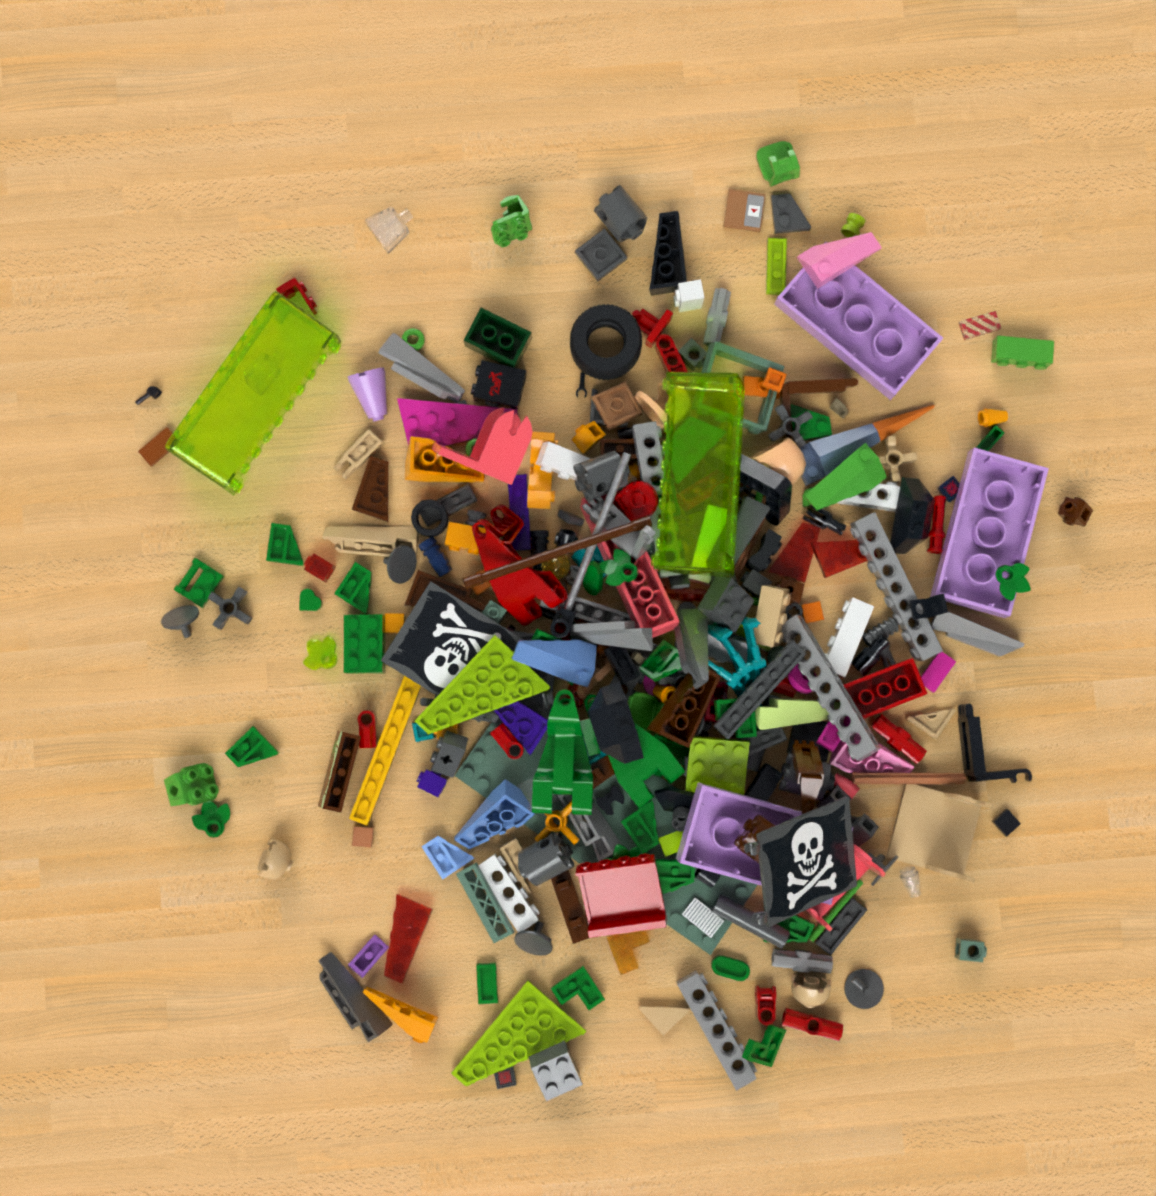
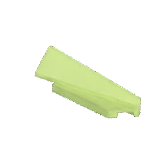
[755,698,841,730]

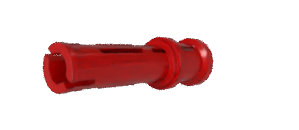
[927,495,946,554]

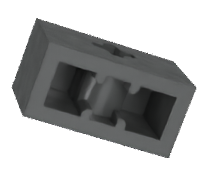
[430,730,468,778]

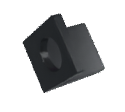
[909,594,948,620]

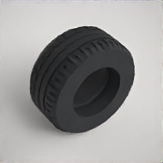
[570,304,642,380]

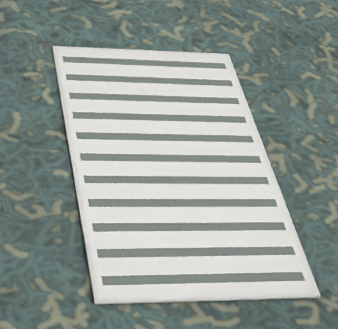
[682,898,724,938]

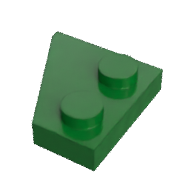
[639,639,682,682]
[225,726,280,767]
[620,800,659,854]

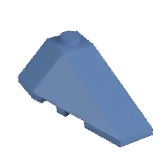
[512,639,596,687]
[454,779,535,849]

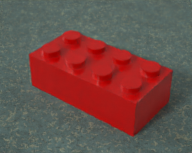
[843,658,928,719]

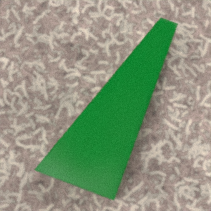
[975,425,1005,451]
[580,718,601,757]

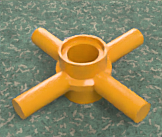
[534,800,580,845]

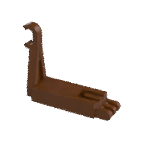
[777,378,858,439]
[791,740,824,815]

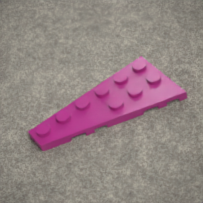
[397,398,518,446]

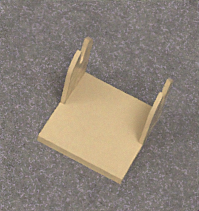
[886,784,994,882]

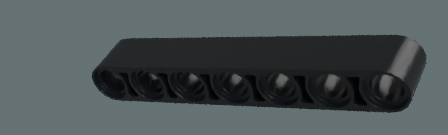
[695,763,783,888]

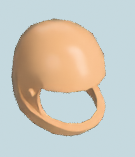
[635,381,691,432]
[750,437,806,485]

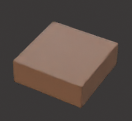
[352,826,374,847]

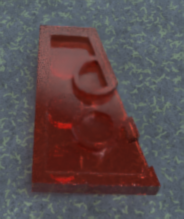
[664,586,707,602]

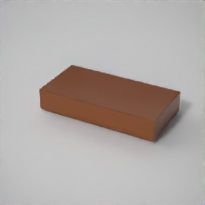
[138,427,181,467]

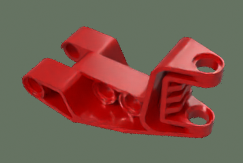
[472,504,568,626]

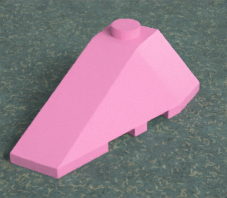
[797,232,882,289]
[830,733,914,773]

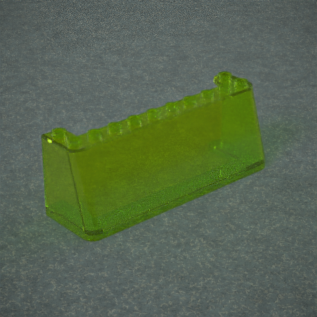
[165,291,341,496]
[651,372,745,577]

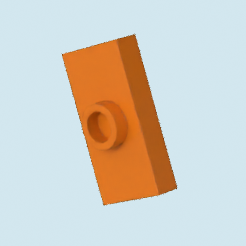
[742,376,780,399]

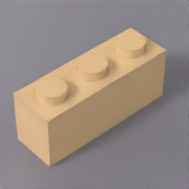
[754,585,791,647]

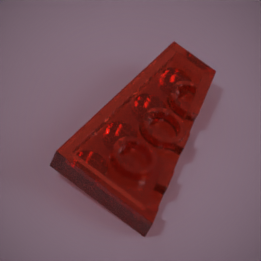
[384,894,433,983]

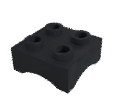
[745,529,782,573]
[786,721,829,762]

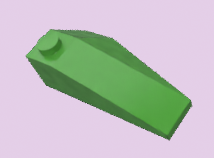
[804,443,887,511]

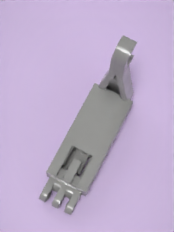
[582,497,656,560]

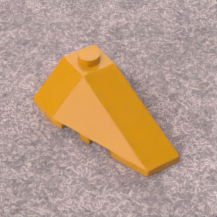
[405,436,484,482]
[363,986,438,1044]

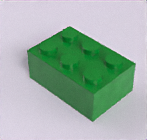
[344,614,385,674]

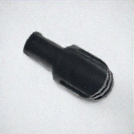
[802,505,846,536]
[851,635,890,676]

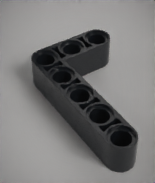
[703,442,792,526]

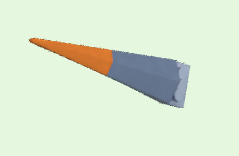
[800,405,935,486]

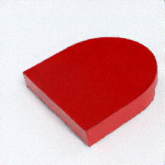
[614,481,658,521]

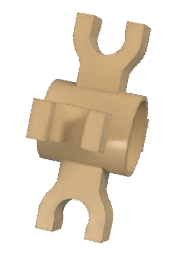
[878,436,917,483]

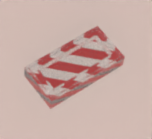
[959,311,1001,340]

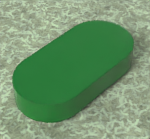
[583,561,603,596]
[711,955,750,981]

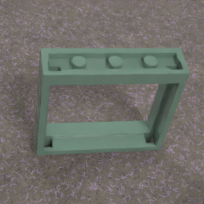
[691,341,784,434]

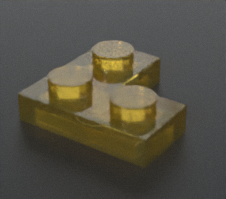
[606,930,650,975]

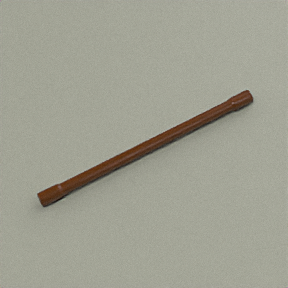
[462,515,652,589]

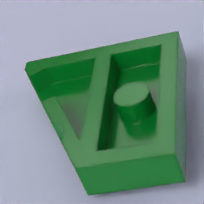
[790,404,832,440]
[266,523,304,566]
[334,562,372,614]
[655,859,695,894]
[763,915,815,943]

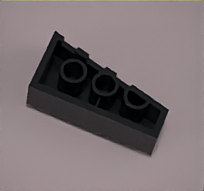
[649,211,687,296]

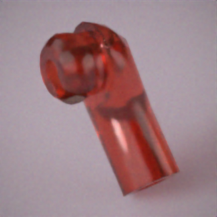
[566,683,583,708]

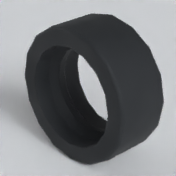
[411,499,449,537]

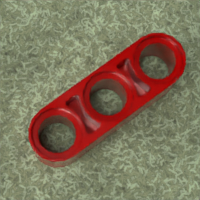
[655,334,689,387]

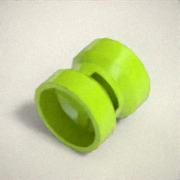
[841,213,866,238]

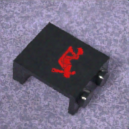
[471,360,527,411]

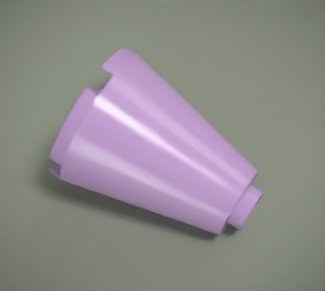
[347,367,387,422]

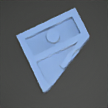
[422,836,474,880]

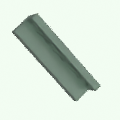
[456,862,515,943]

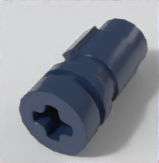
[418,536,452,577]

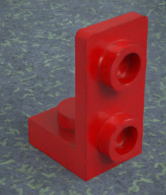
[276,277,317,315]

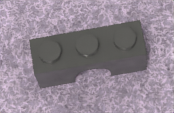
[816,785,879,847]

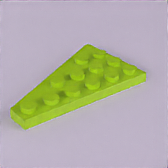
[414,635,550,735]
[451,980,586,1086]

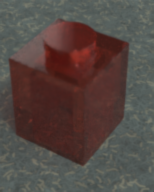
[304,553,336,583]

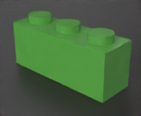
[991,336,1054,370]

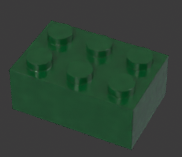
[463,307,532,368]

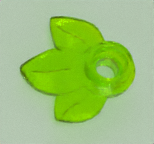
[303,636,337,670]

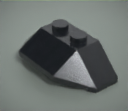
[890,477,935,554]
[588,682,644,764]

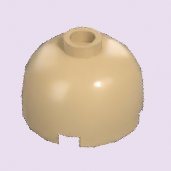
[257,839,293,879]
[791,971,831,1008]

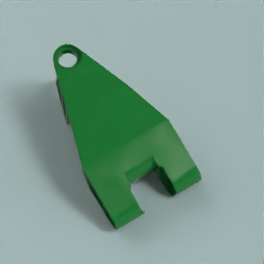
[532,690,593,815]
[584,694,685,809]

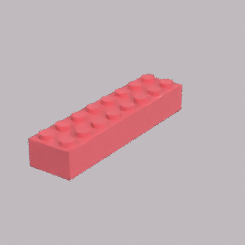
[580,490,680,638]

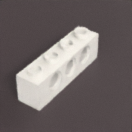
[837,482,900,512]
[478,854,540,932]

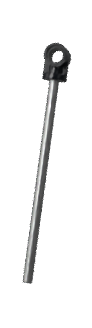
[550,452,631,638]

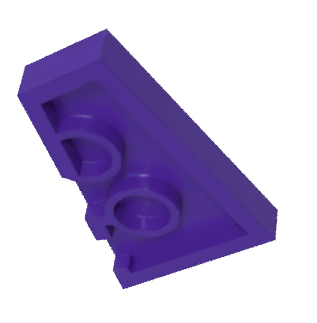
[494,701,548,755]

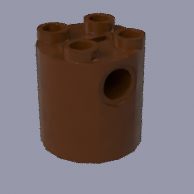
[734,814,775,864]

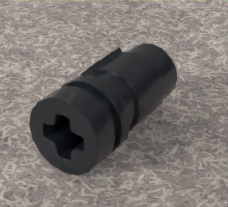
[530,530,549,569]

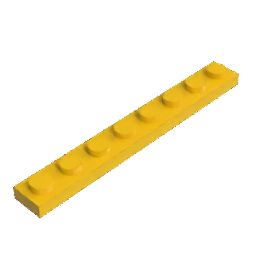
[349,675,421,825]

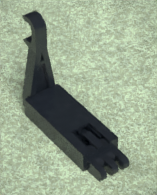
[958,704,1032,783]

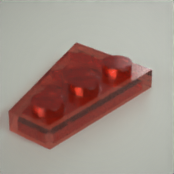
[768,522,821,583]
[810,539,877,578]

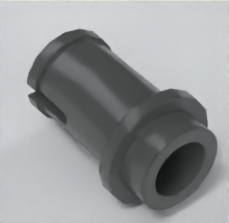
[880,645,896,668]

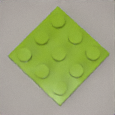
[685,736,750,795]

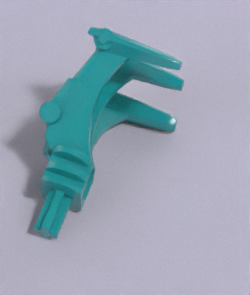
[708,616,766,706]

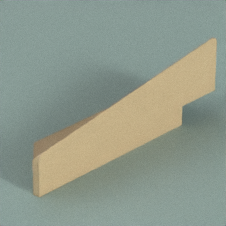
[322,526,419,557]

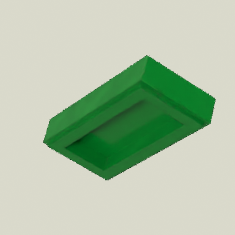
[476,962,498,1004]

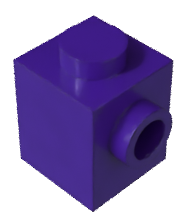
[416,769,448,797]

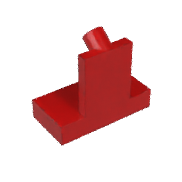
[632,308,673,348]

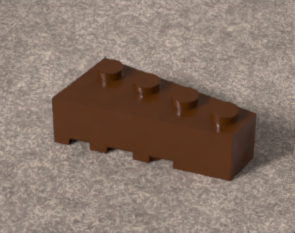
[647,670,721,748]

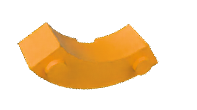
[527,432,558,509]

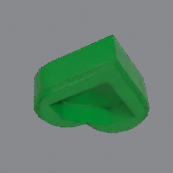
[299,589,323,611]

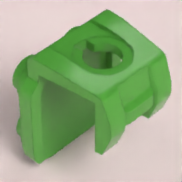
[756,141,800,187]
[491,195,533,248]
[628,692,665,733]
[164,763,219,806]

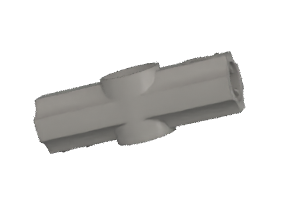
[703,288,731,346]
[771,948,833,974]

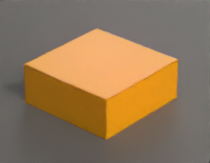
[384,613,405,633]

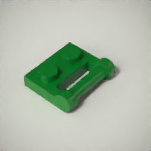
[173,558,225,608]

